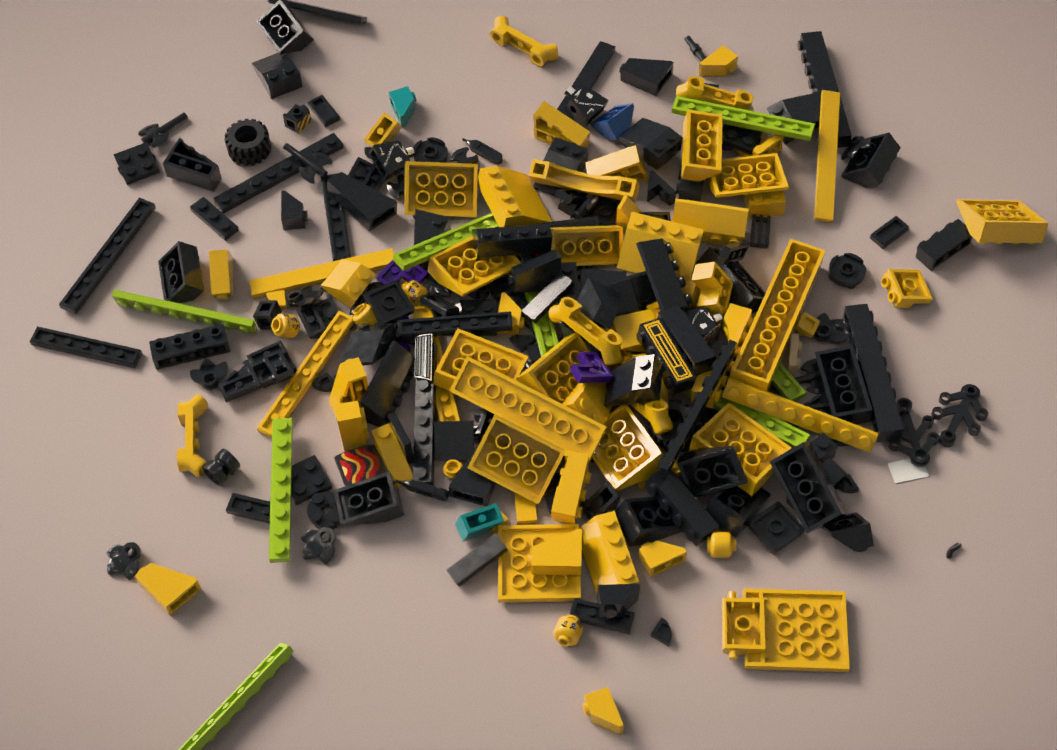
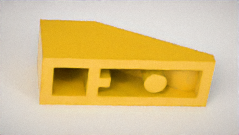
[371,423,413,488]

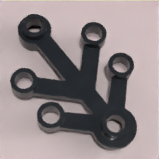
[931,384,988,447]
[888,398,940,467]

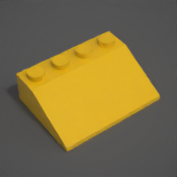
[707,153,789,198]
[404,161,478,218]
[477,166,552,227]
[956,199,1049,245]
[617,212,704,281]
[428,236,521,296]
[433,328,528,390]
[516,332,591,404]
[689,403,792,496]
[592,405,666,491]
[467,415,565,504]

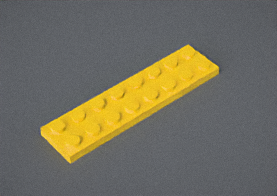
[449,356,607,462]

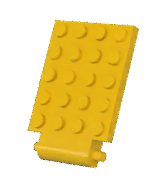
[722,588,850,672]

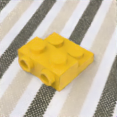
[881,269,933,308]

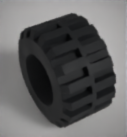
[224,119,271,166]
[648,399,703,452]

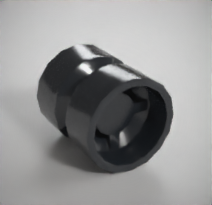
[202,449,240,486]

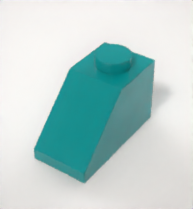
[388,86,417,128]
[455,503,504,542]

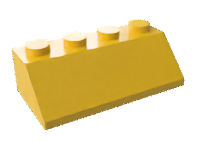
[681,110,722,181]
[672,198,749,246]
[550,225,623,266]
[579,511,639,595]

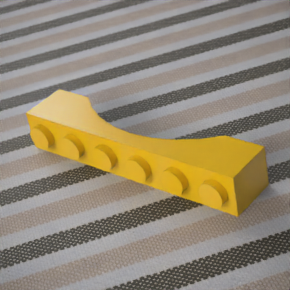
[528,159,640,203]
[690,303,754,409]

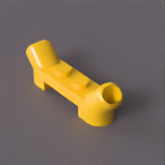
[490,16,559,67]
[676,76,754,111]
[549,297,622,365]
[177,394,208,477]
[630,398,673,435]

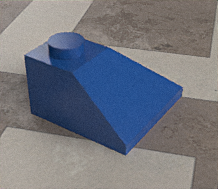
[590,103,634,141]

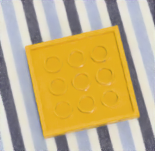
[498,524,581,603]

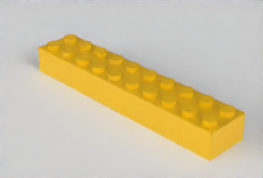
[730,239,826,391]

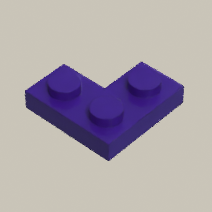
[376,260,428,285]
[570,352,614,383]

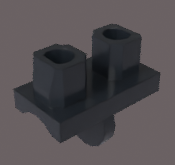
[474,409,495,442]

